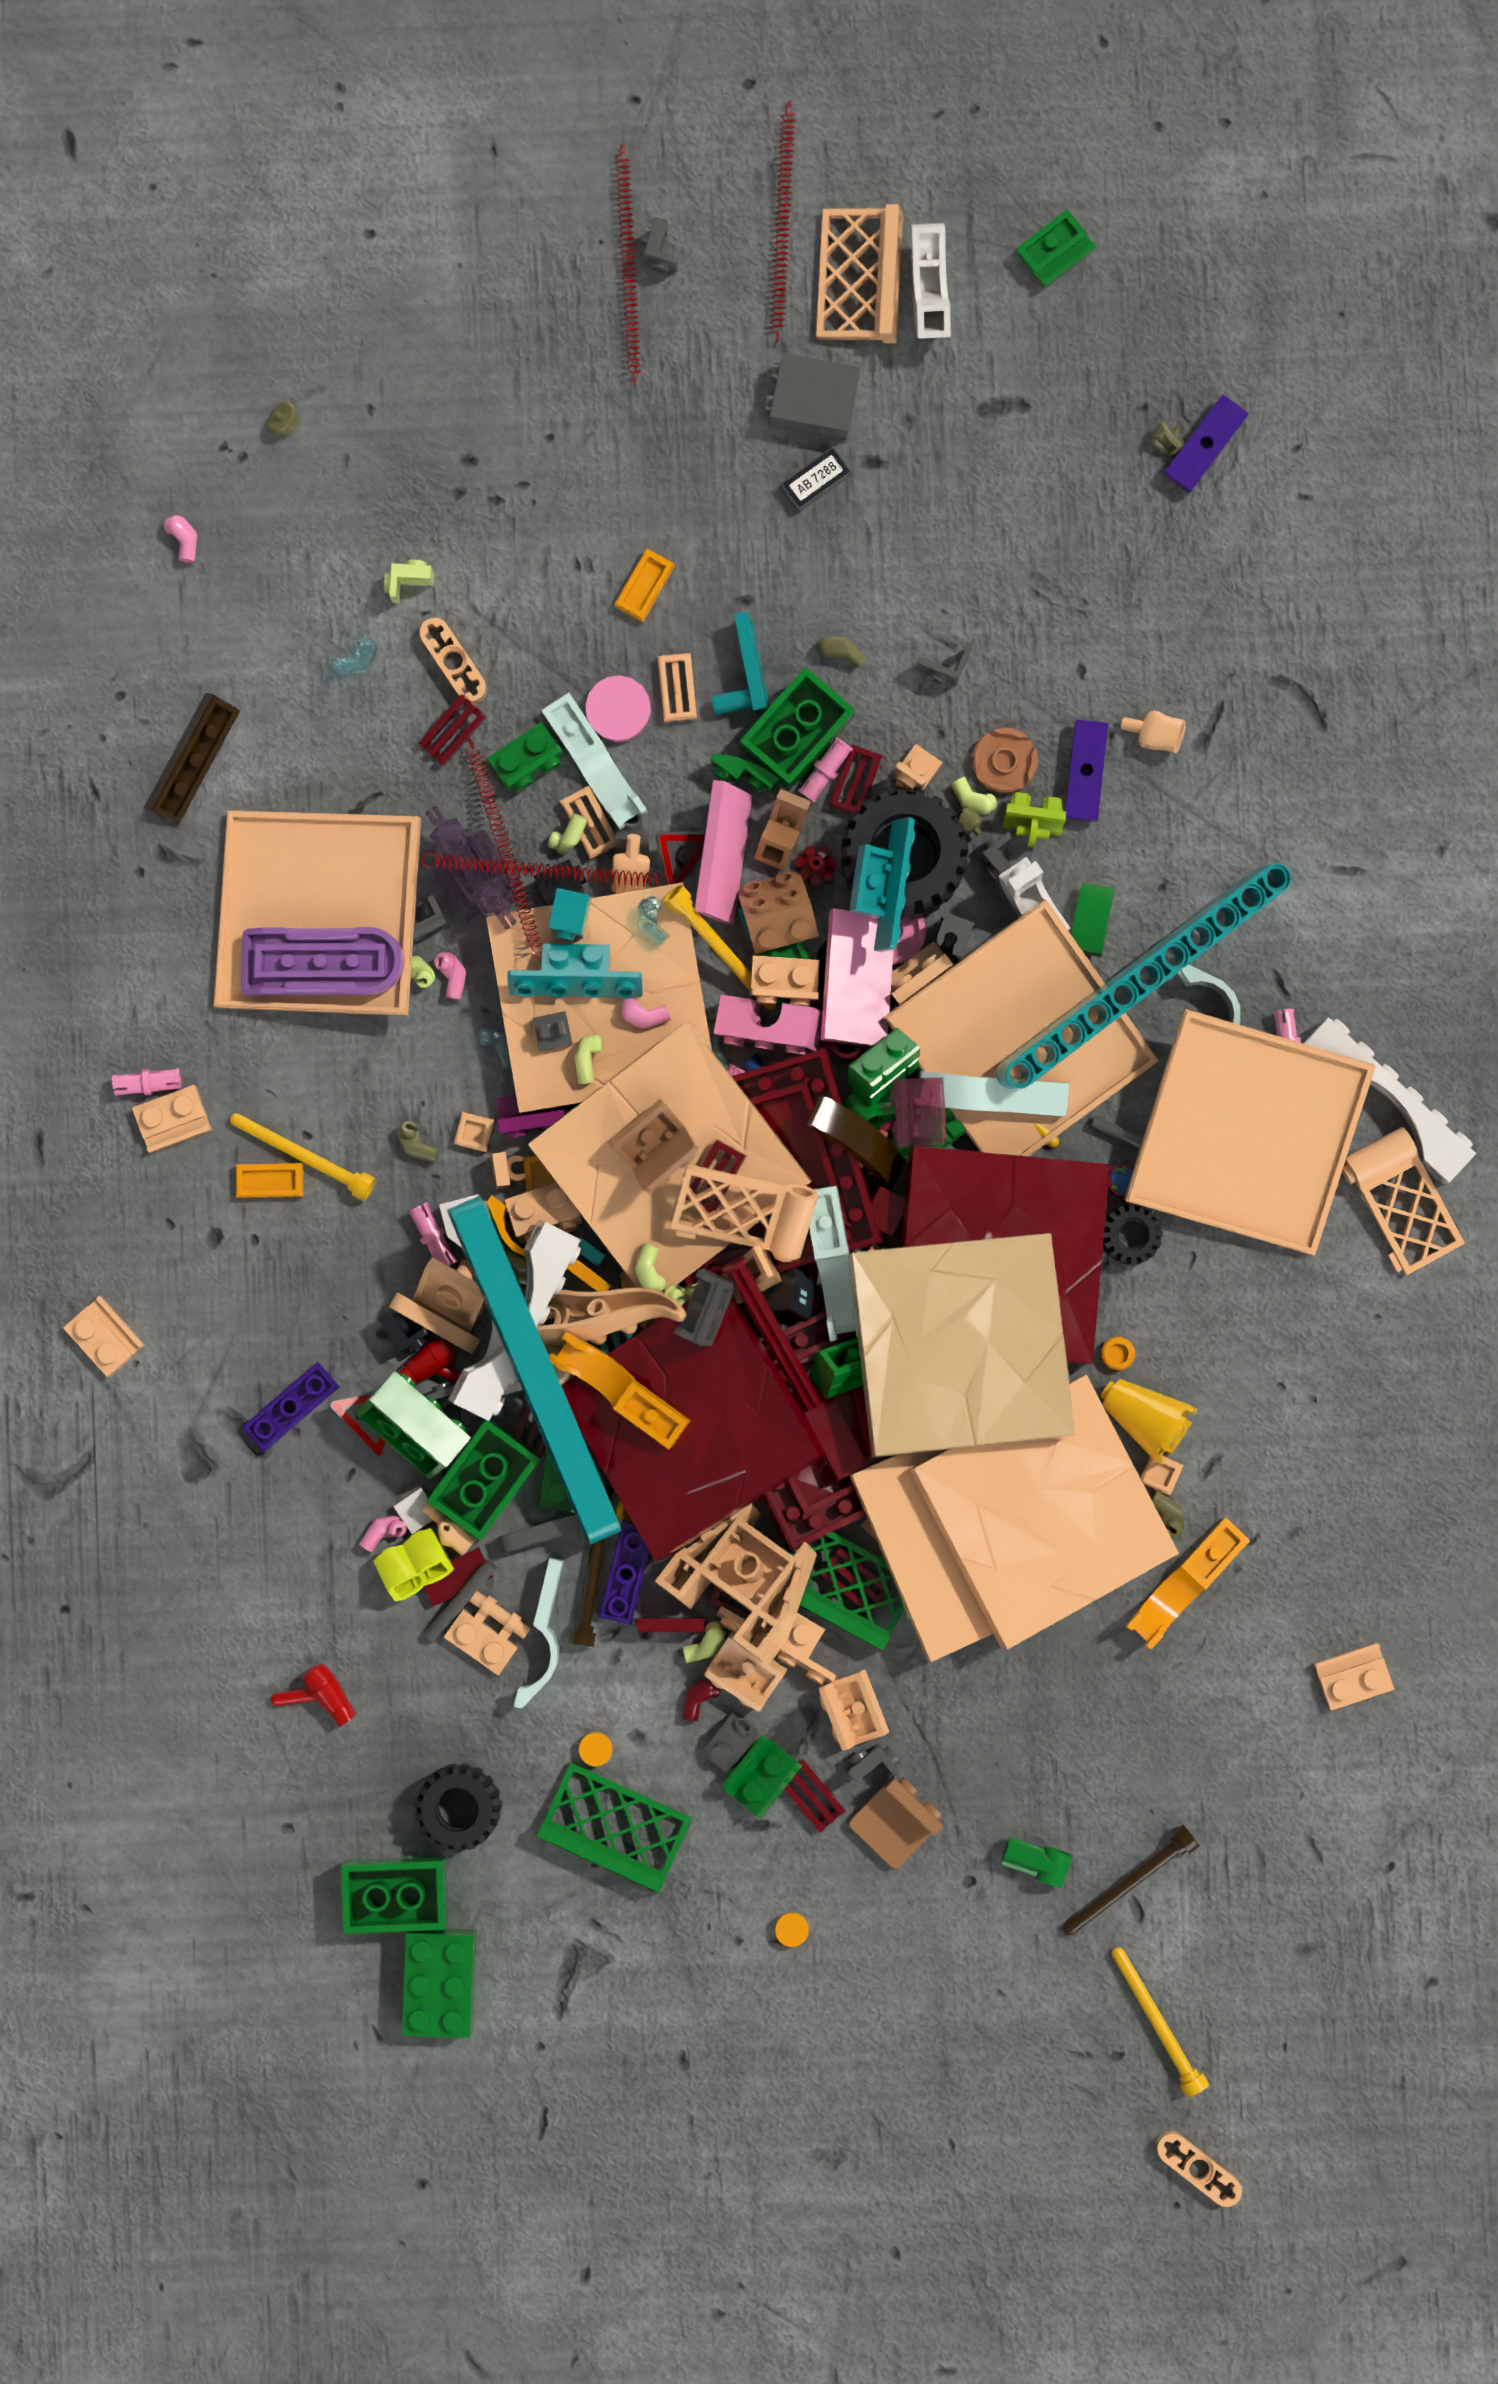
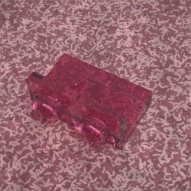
[891,1077,947,1147]

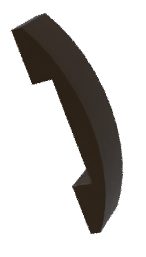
[807,1096,904,1191]

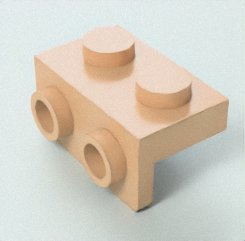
[505,1183,583,1244]
[704,1632,787,1712]
[819,1669,889,1751]

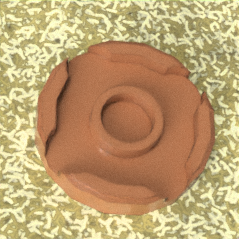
[972,728,1038,794]

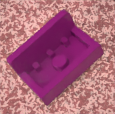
[497,1095,566,1138]

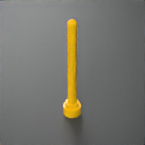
[662,884,777,1011]
[230,1113,376,1202]
[1112,1947,1209,2098]

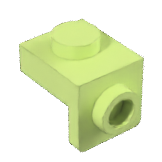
[384,560,434,603]

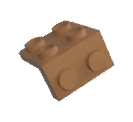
[737,872,819,954]
[609,1099,699,1193]
[850,1775,944,1869]

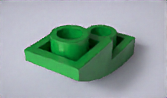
[711,754,779,794]
[1071,883,1115,957]

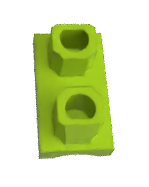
[1003,792,1066,847]

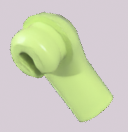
[950,777,997,815]
[548,813,588,854]
[411,956,435,988]
[575,1034,603,1084]
[635,1242,666,1292]
[663,1283,697,1305]
[683,1621,726,1663]

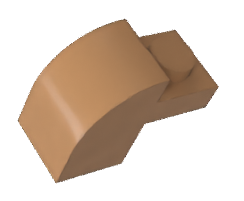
[754,789,811,871]

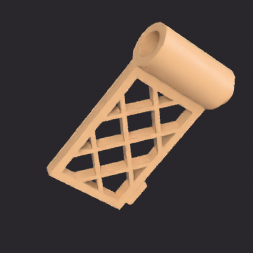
[1342,1127,1465,1275]
[670,1165,818,1262]

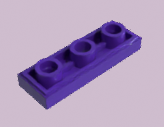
[1163,394,1249,494]
[1065,719,1108,822]
[242,1362,340,1452]
[599,1519,649,1625]

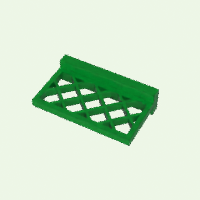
[784,1532,905,1651]
[536,1762,692,1893]

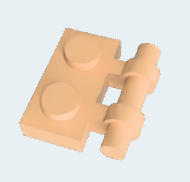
[444,1591,531,1676]

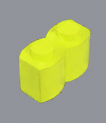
[373,1528,454,1602]

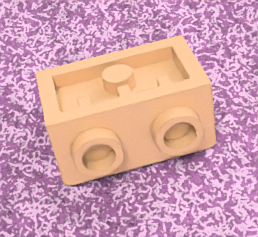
[891,942,953,1005]
[750,955,819,1006]

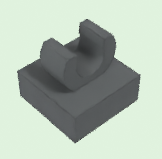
[533,1011,573,1052]

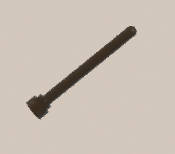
[568,1485,613,1647]
[1063,1824,1200,1936]

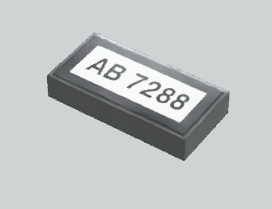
[780,446,852,513]

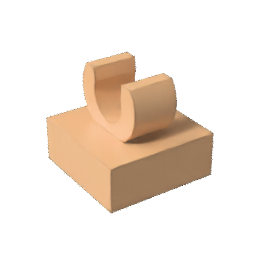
[491,1152,525,1189]

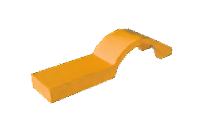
[487,1195,613,1292]
[549,1332,690,1449]
[1125,1518,1250,1650]

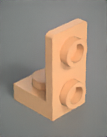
[893,744,943,793]

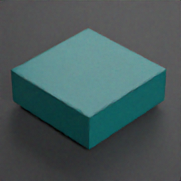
[578,1236,607,1266]

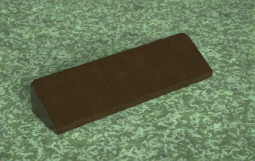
[144,693,241,826]

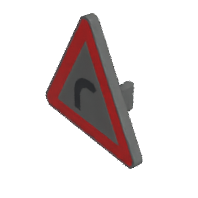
[655,831,705,885]
[329,1393,386,1458]

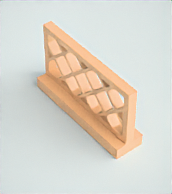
[816,204,903,343]

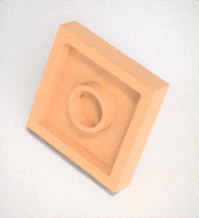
[412,1257,485,1334]

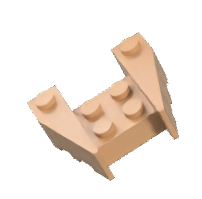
[655,1504,817,1666]

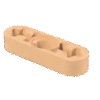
[420,618,487,704]
[389,1292,480,1354]
[1156,2131,1242,2207]

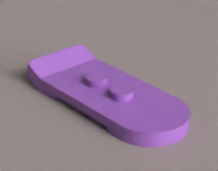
[241,927,404,996]

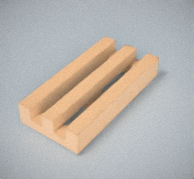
[658,653,697,723]
[560,786,616,860]

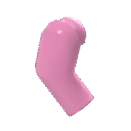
[434,952,466,1000]
[621,998,671,1029]

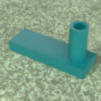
[712,611,770,716]

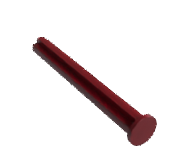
[722,1257,820,1410]

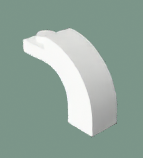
[911,223,951,339]
[999,857,1070,931]

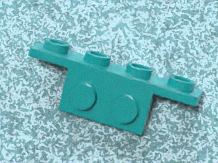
[849,817,915,952]
[507,944,643,998]

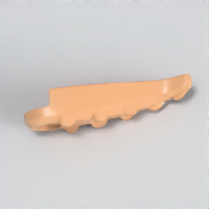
[537,1288,686,1348]

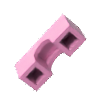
[714,995,823,1056]

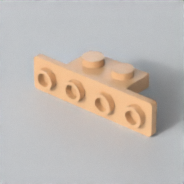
[716,1606,836,1685]

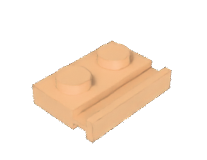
[132,1085,212,1154]
[63,1296,145,1377]
[1313,1642,1394,1711]

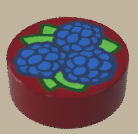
[1108,1164,1134,1197]

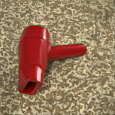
[397,1337,462,1385]
[271,1663,357,1727]

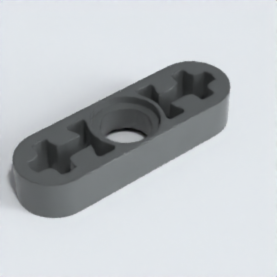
[498,1514,581,1553]

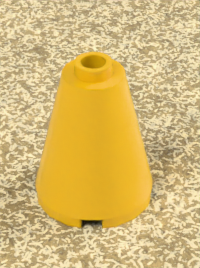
[1101,1379,1197,1465]

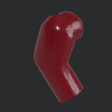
[682,1678,721,1721]

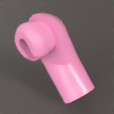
[164,515,197,563]
[359,1515,406,1553]

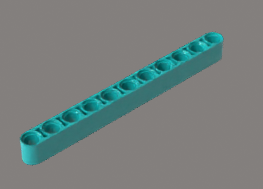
[996,863,1291,1089]
[447,1196,621,1545]

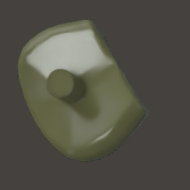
[266,401,300,437]
[1150,421,1184,456]
[957,807,983,837]

